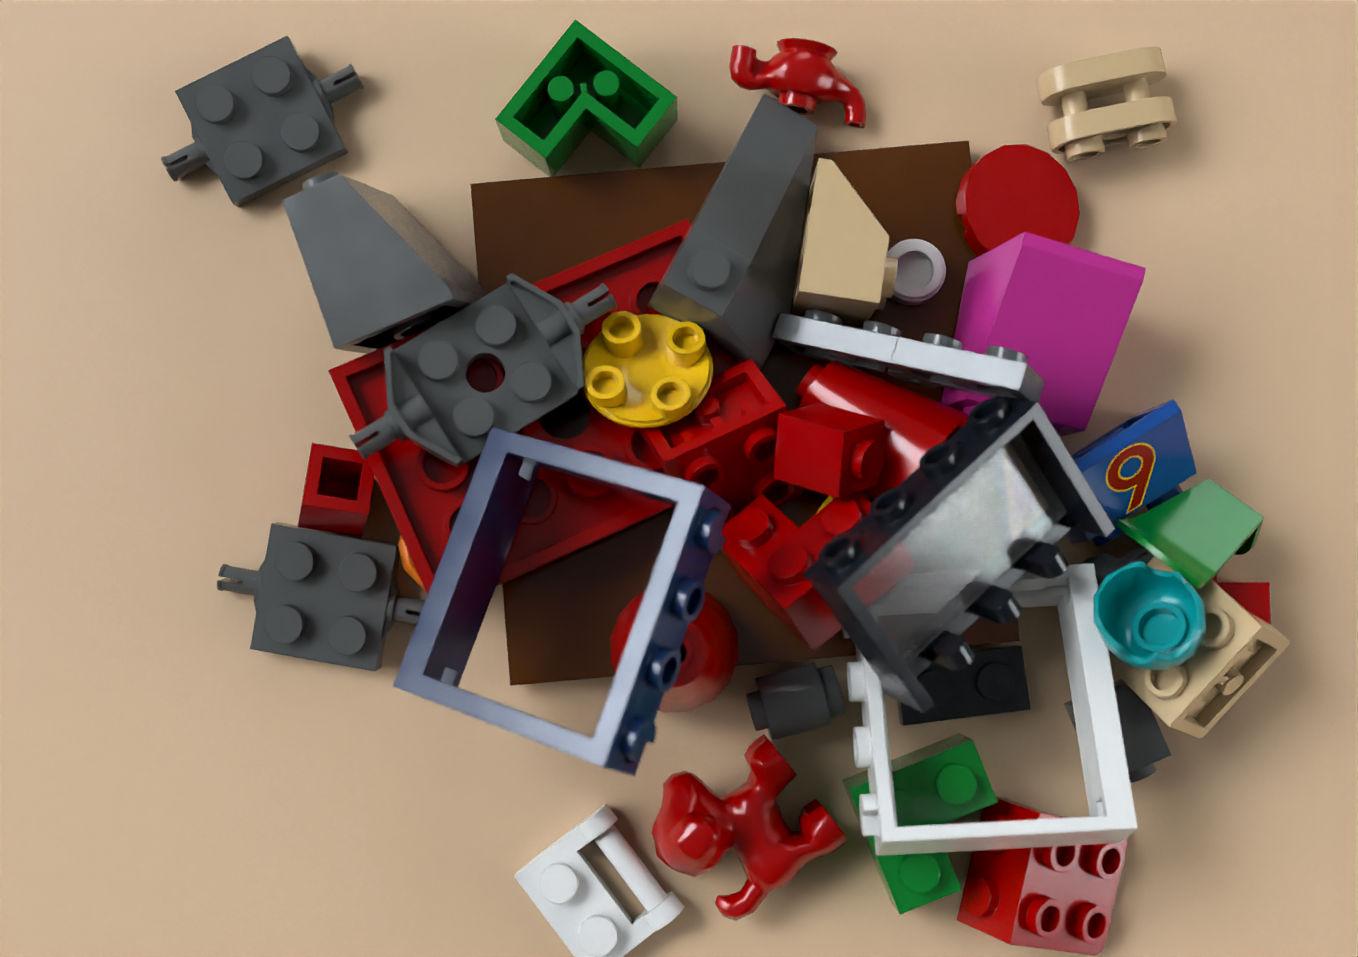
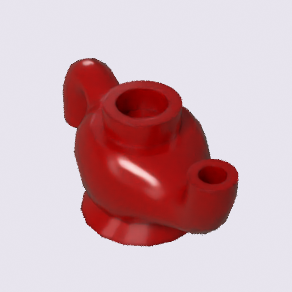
[729,38,867,128]

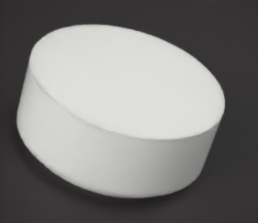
[887,239,946,306]

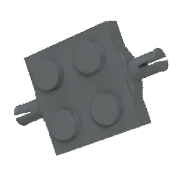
[161,35,364,207]
[217,522,425,671]

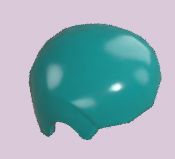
[1093,561,1206,670]

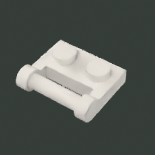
[514,804,684,957]

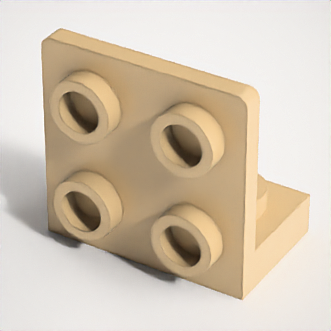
[1108,556,1291,739]

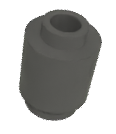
[746,663,845,741]

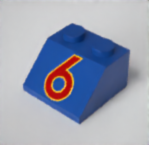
[1031,399,1197,547]

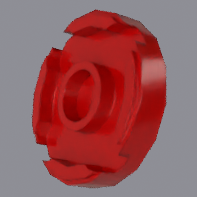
[955,144,1080,256]

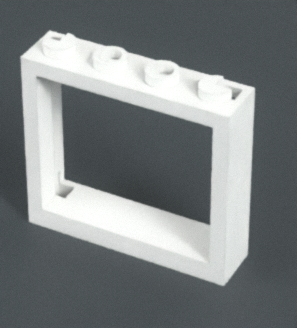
[842,563,1138,856]

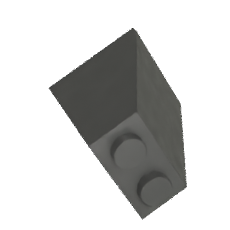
[282,172,489,354]

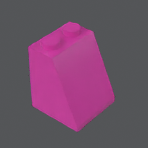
[941,232,1146,437]

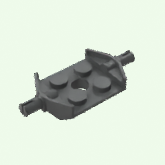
[349,273,617,468]

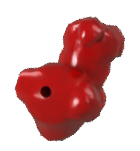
[652,734,848,921]

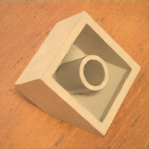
[790,158,898,326]

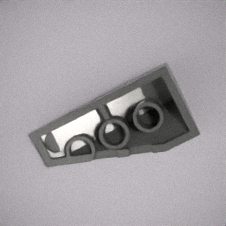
[647,94,818,370]

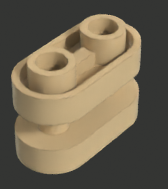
[1036,47,1177,162]

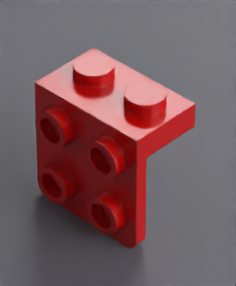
[957,796,1128,956]

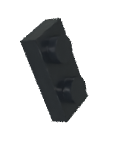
[897,645,1031,726]

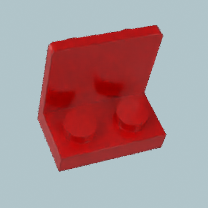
[638,359,804,525]

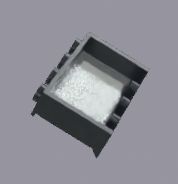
[802,396,1115,713]

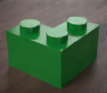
[495,19,678,177]
[842,733,998,915]

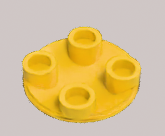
[582,311,713,428]

